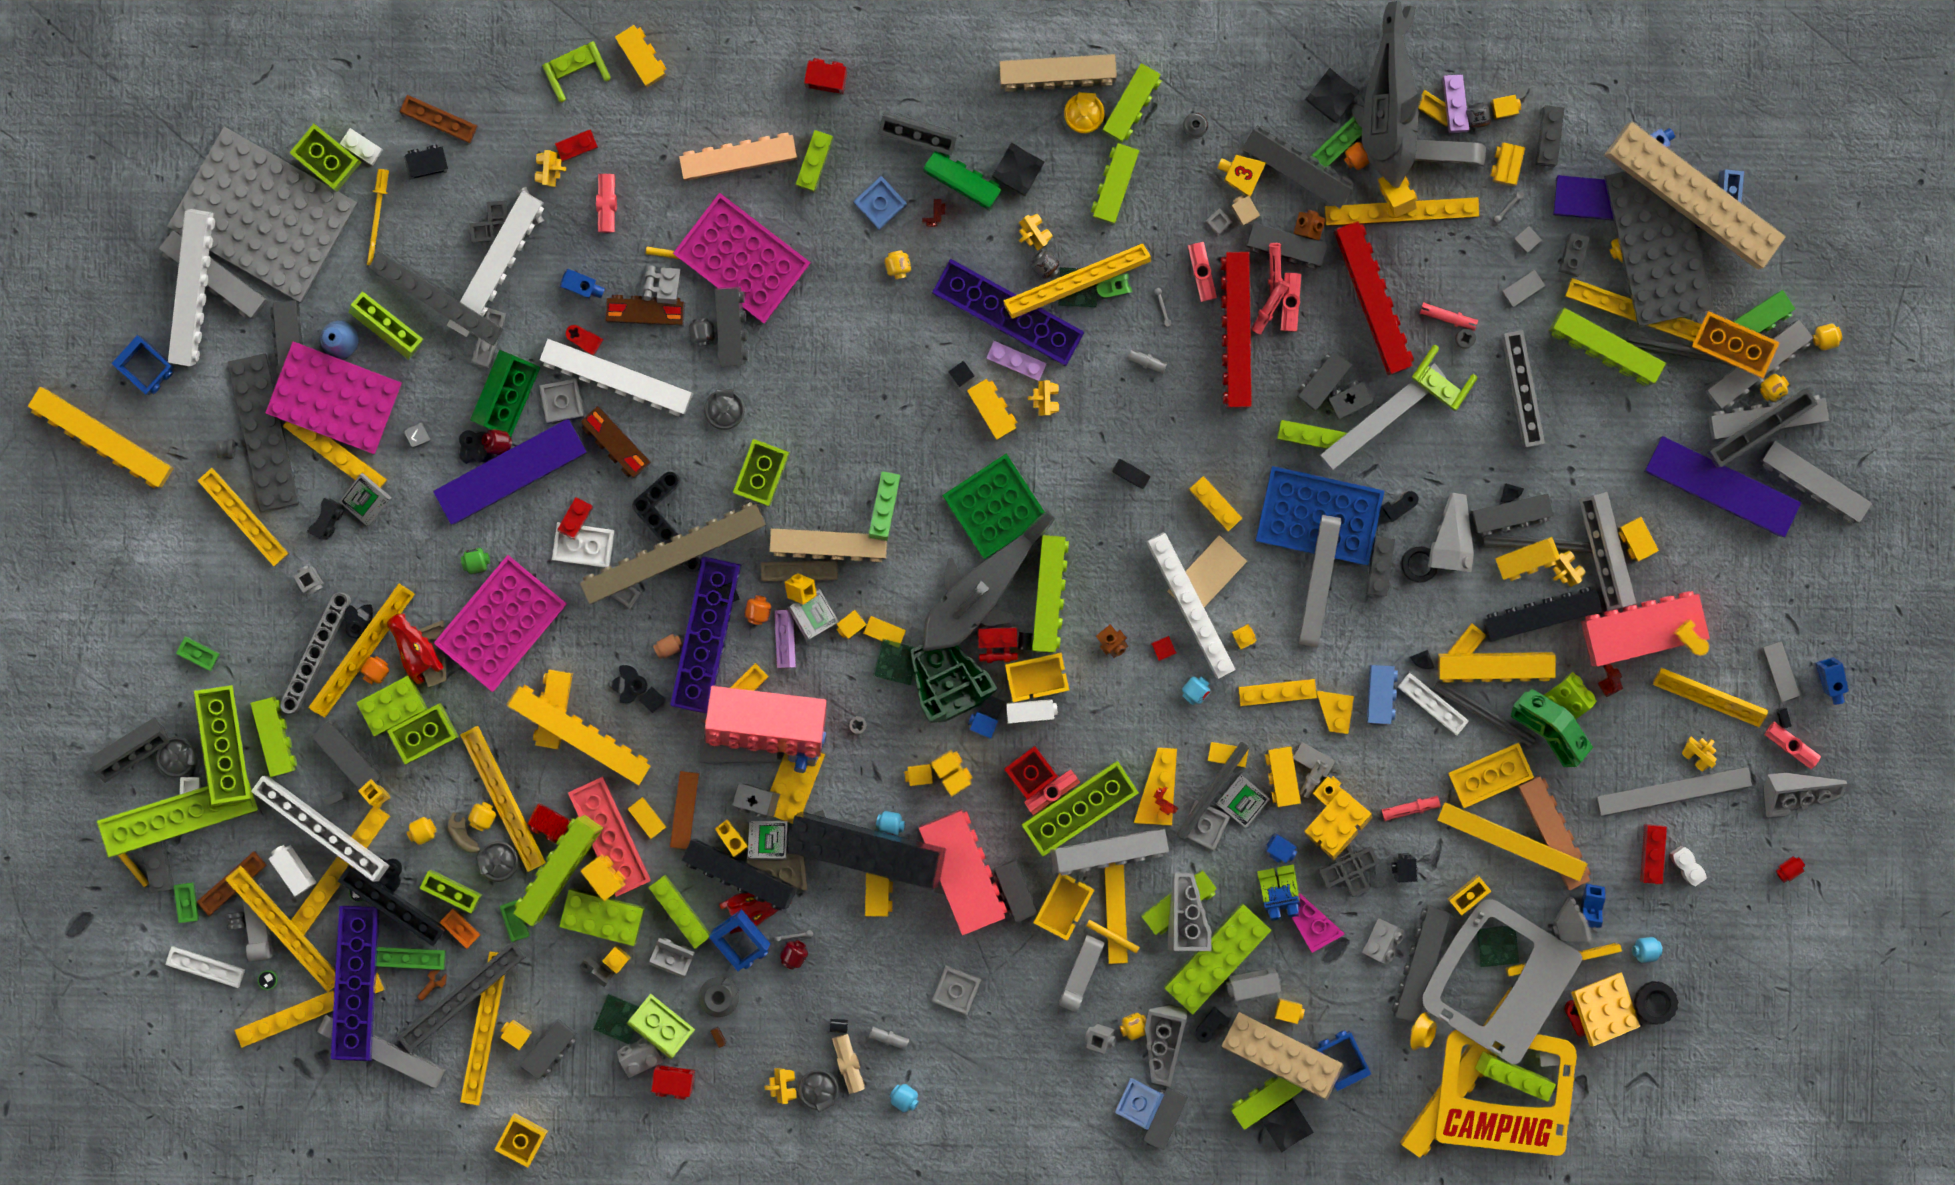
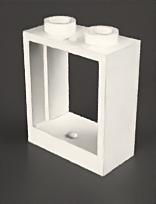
[1006,699,1058,723]
[268,845,317,896]

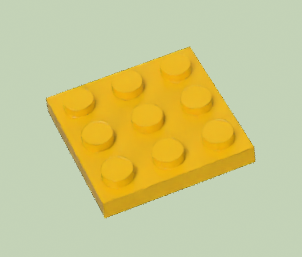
[1571,972,1640,1047]

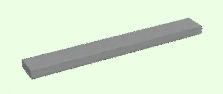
[1319,363,1446,471]
[1597,767,1752,816]

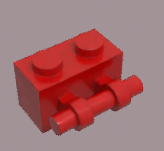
[978,628,1018,663]

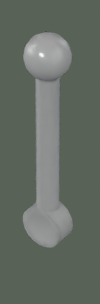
[1494,191,1524,223]
[1154,288,1171,327]
[773,930,813,941]

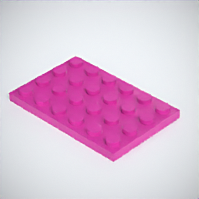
[673,193,811,324]
[265,341,402,454]
[434,555,567,692]

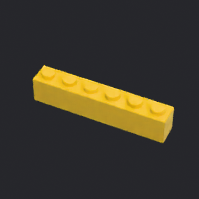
[1438,652,1556,682]

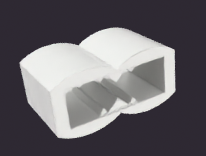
[1670,846,1707,886]

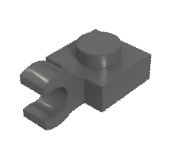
[579,956,615,987]

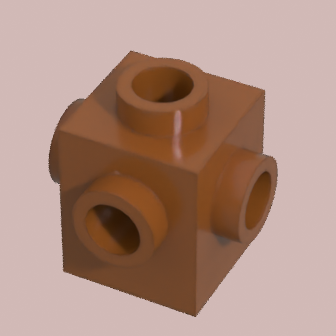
[1293,210,1325,241]
[1096,624,1128,658]

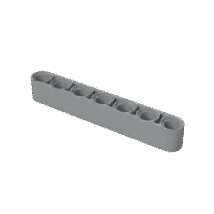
[1299,515,1341,648]
[281,592,351,713]
[318,1014,445,1088]

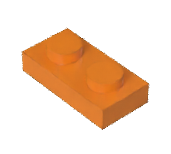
[439,908,481,949]

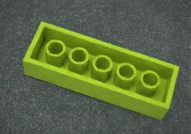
[1548,307,1666,386]
[1032,535,1069,653]
[193,685,250,807]
[1021,760,1139,857]
[513,815,603,926]
[1164,903,1271,1014]

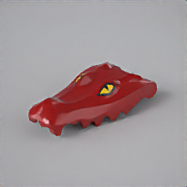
[387,614,443,684]
[719,892,792,934]

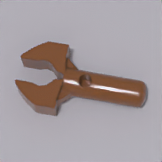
[417,969,447,1001]

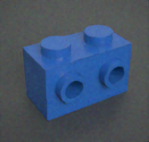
[1264,832,1297,864]

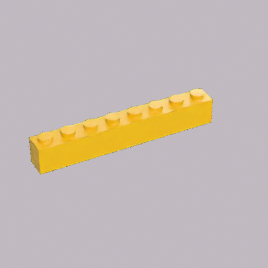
[28,387,174,489]
[506,684,651,785]

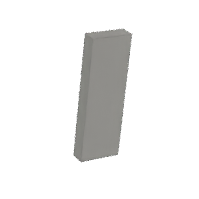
[471,308,507,369]
[1762,641,1800,702]

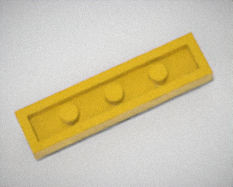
[1238,679,1317,706]

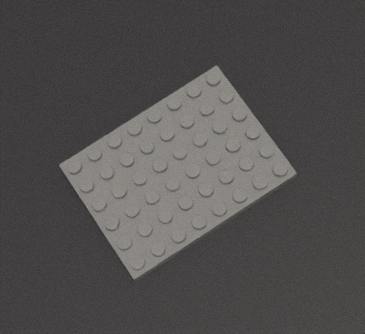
[167,127,358,303]

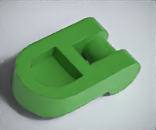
[1096,273,1132,298]

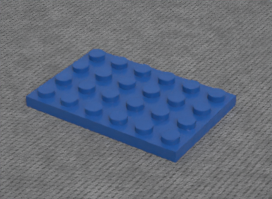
[1255,466,1385,566]

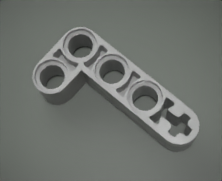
[1414,140,1486,167]
[242,884,273,962]
[1058,935,1104,1013]

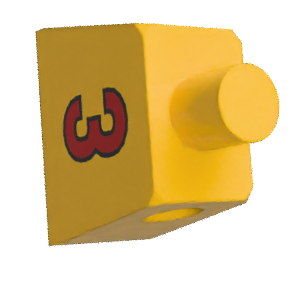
[1217,155,1266,197]

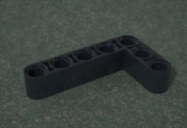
[632,472,701,572]

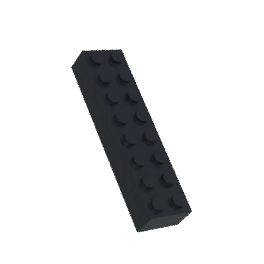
[788,812,946,890]

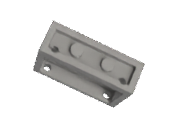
[1226,967,1281,1001]

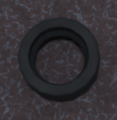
[1112,459,1151,489]
[1401,546,1438,582]

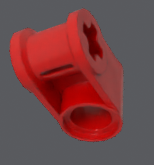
[566,325,604,356]
[1564,1000,1586,1038]

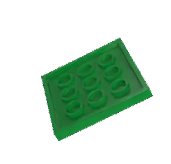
[942,453,1045,559]

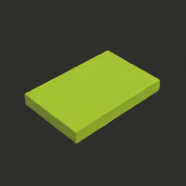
[626,994,695,1059]

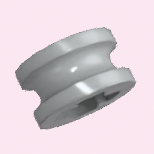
[849,716,866,734]

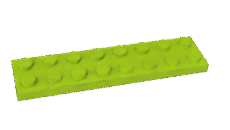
[97,777,258,858]

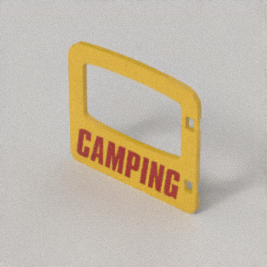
[1435,1029,1577,1156]

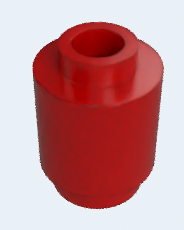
[1775,856,1805,883]

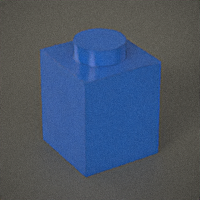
[968,711,998,738]

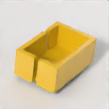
[1005,652,1069,702]
[931,749,972,796]
[1304,789,1372,860]
[1033,873,1094,941]

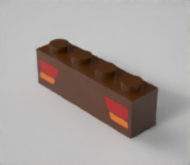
[606,295,685,326]
[581,406,652,478]

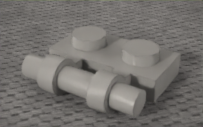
[642,266,681,304]

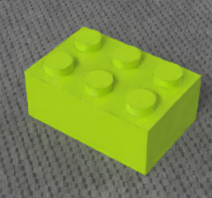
[290,123,362,191]
[733,439,790,506]
[356,676,428,737]
[387,703,459,765]

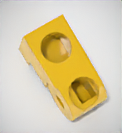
[1673,619,1709,656]
[358,779,391,808]
[715,819,748,857]

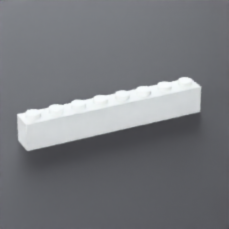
[447,191,544,337]
[168,209,215,366]
[540,339,693,417]
[1146,533,1236,679]
[251,776,390,881]

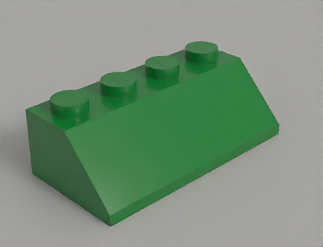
[923,151,1001,211]
[470,350,541,437]

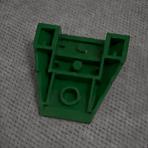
[910,644,997,723]

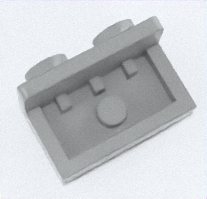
[1362,918,1404,965]
[649,938,694,978]
[617,1038,663,1078]

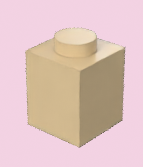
[1231,195,1260,227]

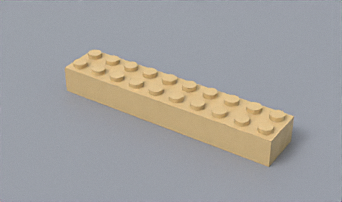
[1604,122,1786,270]

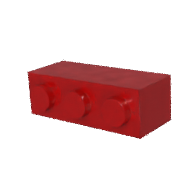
[1640,824,1667,884]

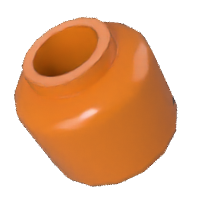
[1344,142,1370,170]
[744,595,771,625]
[361,656,389,685]

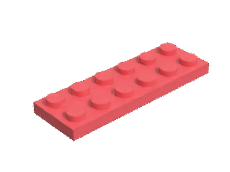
[568,777,651,897]

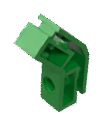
[1511,689,1593,767]

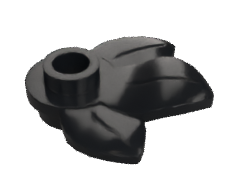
[459,430,489,464]
[344,604,373,639]
[609,665,648,703]
[378,857,402,892]

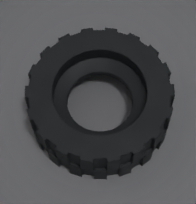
[1634,981,1679,1025]

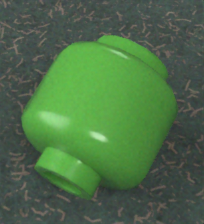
[461,548,490,575]

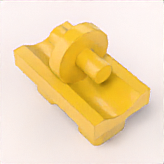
[535,150,566,187]
[1019,214,1053,251]
[1028,380,1059,416]
[1552,551,1586,588]
[1682,736,1717,772]
[764,1068,797,1104]

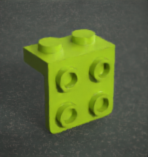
[1540,672,1597,720]

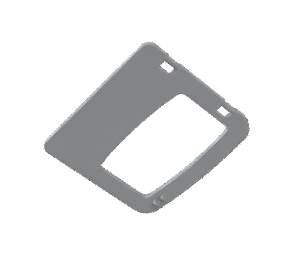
[1422,900,1582,1064]

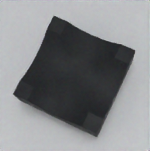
[1305,68,1360,123]
[992,142,1045,196]
[307,498,344,540]
[1261,1098,1314,1153]

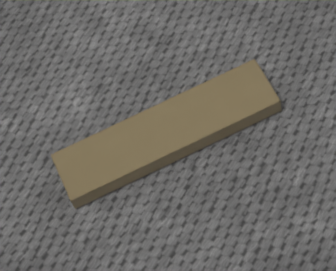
[761,561,838,581]

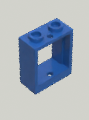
[111,335,175,395]
[709,909,771,971]
[1316,1030,1371,1091]

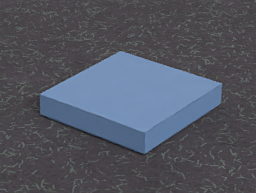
[853,176,907,230]
[1115,1078,1164,1129]

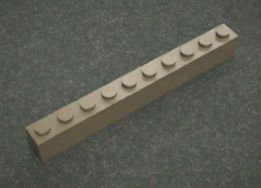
[580,502,766,604]

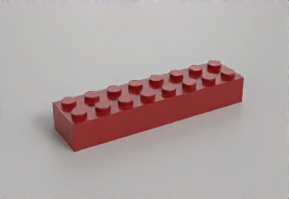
[1334,221,1414,376]
[1220,252,1252,409]

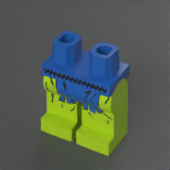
[1257,864,1301,921]

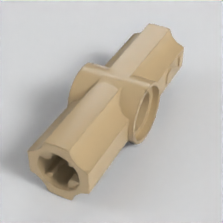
[832,1034,865,1094]

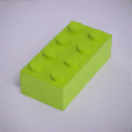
[559,888,645,946]

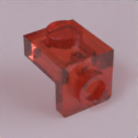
[922,199,945,227]
[1598,663,1623,697]
[1153,786,1178,815]

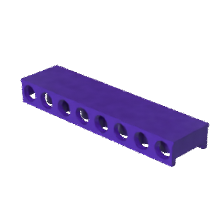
[1553,175,1702,229]
[932,259,1084,366]
[433,418,587,525]
[1644,436,1801,537]
[670,557,741,714]
[331,906,380,1061]

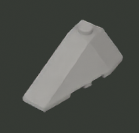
[1428,493,1474,572]
[1764,773,1847,818]
[1168,873,1211,951]
[1552,897,1592,941]
[1145,1005,1188,1087]

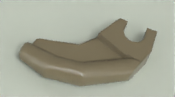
[448,812,480,853]

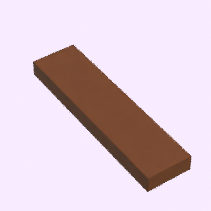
[400,95,478,143]
[670,771,699,849]
[197,851,267,916]

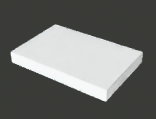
[552,522,615,568]

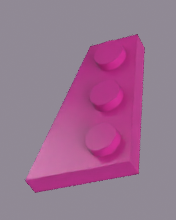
[1292,893,1345,953]

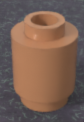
[653,634,683,659]

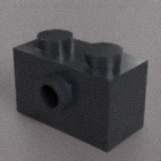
[404,145,448,180]
[1391,853,1418,883]

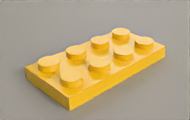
[1448,742,1534,808]
[770,753,825,824]

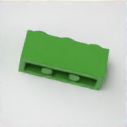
[1732,290,1795,333]

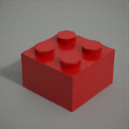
[804,58,847,94]
[1004,745,1058,800]
[651,1065,695,1100]

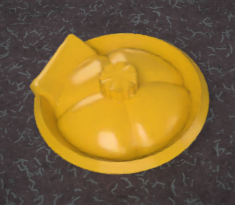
[1064,92,1105,133]
[1410,1012,1437,1051]

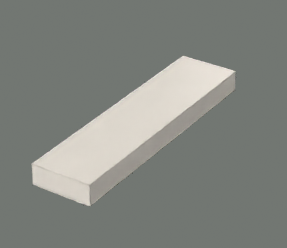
[1397,672,1469,736]
[165,946,245,988]

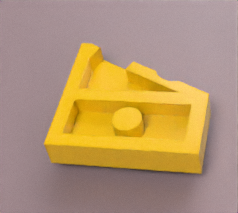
[1316,691,1354,734]

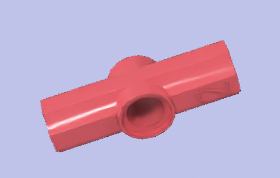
[596,174,617,233]
[1188,242,1217,302]
[1280,273,1301,332]
[1764,722,1821,769]
[1024,769,1080,815]

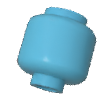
[1182,676,1211,705]
[876,811,905,836]
[1632,937,1662,963]
[890,1084,919,1113]

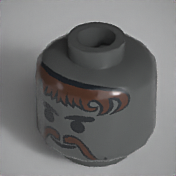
[1466,102,1491,132]
[1183,113,1208,139]
[1031,250,1059,279]
[689,318,715,347]

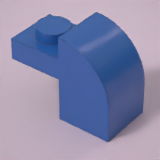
[1580,884,1606,928]

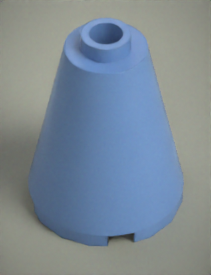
[320,321,359,359]

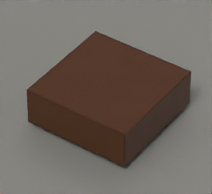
[710,1026,727,1048]

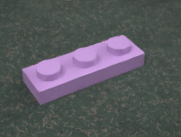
[1442,75,1469,133]
[986,341,1047,381]
[774,610,796,668]

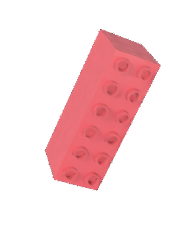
[1581,591,1710,666]
[705,686,827,758]
[919,809,1007,936]

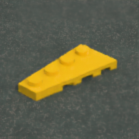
[1133,747,1177,825]

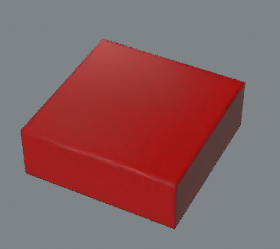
[1151,636,1176,661]

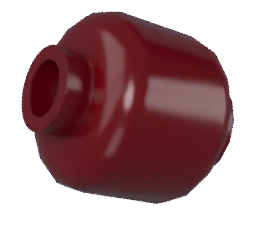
[482,429,512,455]
[780,940,808,970]

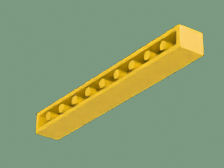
[1400,987,1513,1158]

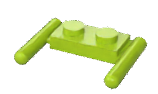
[542,41,611,103]
[1411,345,1478,411]

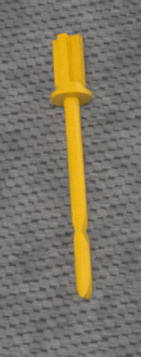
[367,169,389,265]

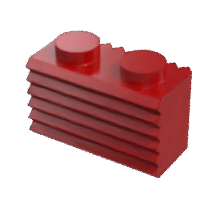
[527,803,571,843]

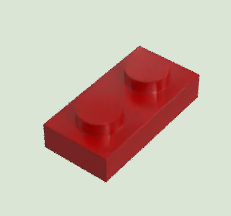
[555,129,598,162]
[557,497,593,540]

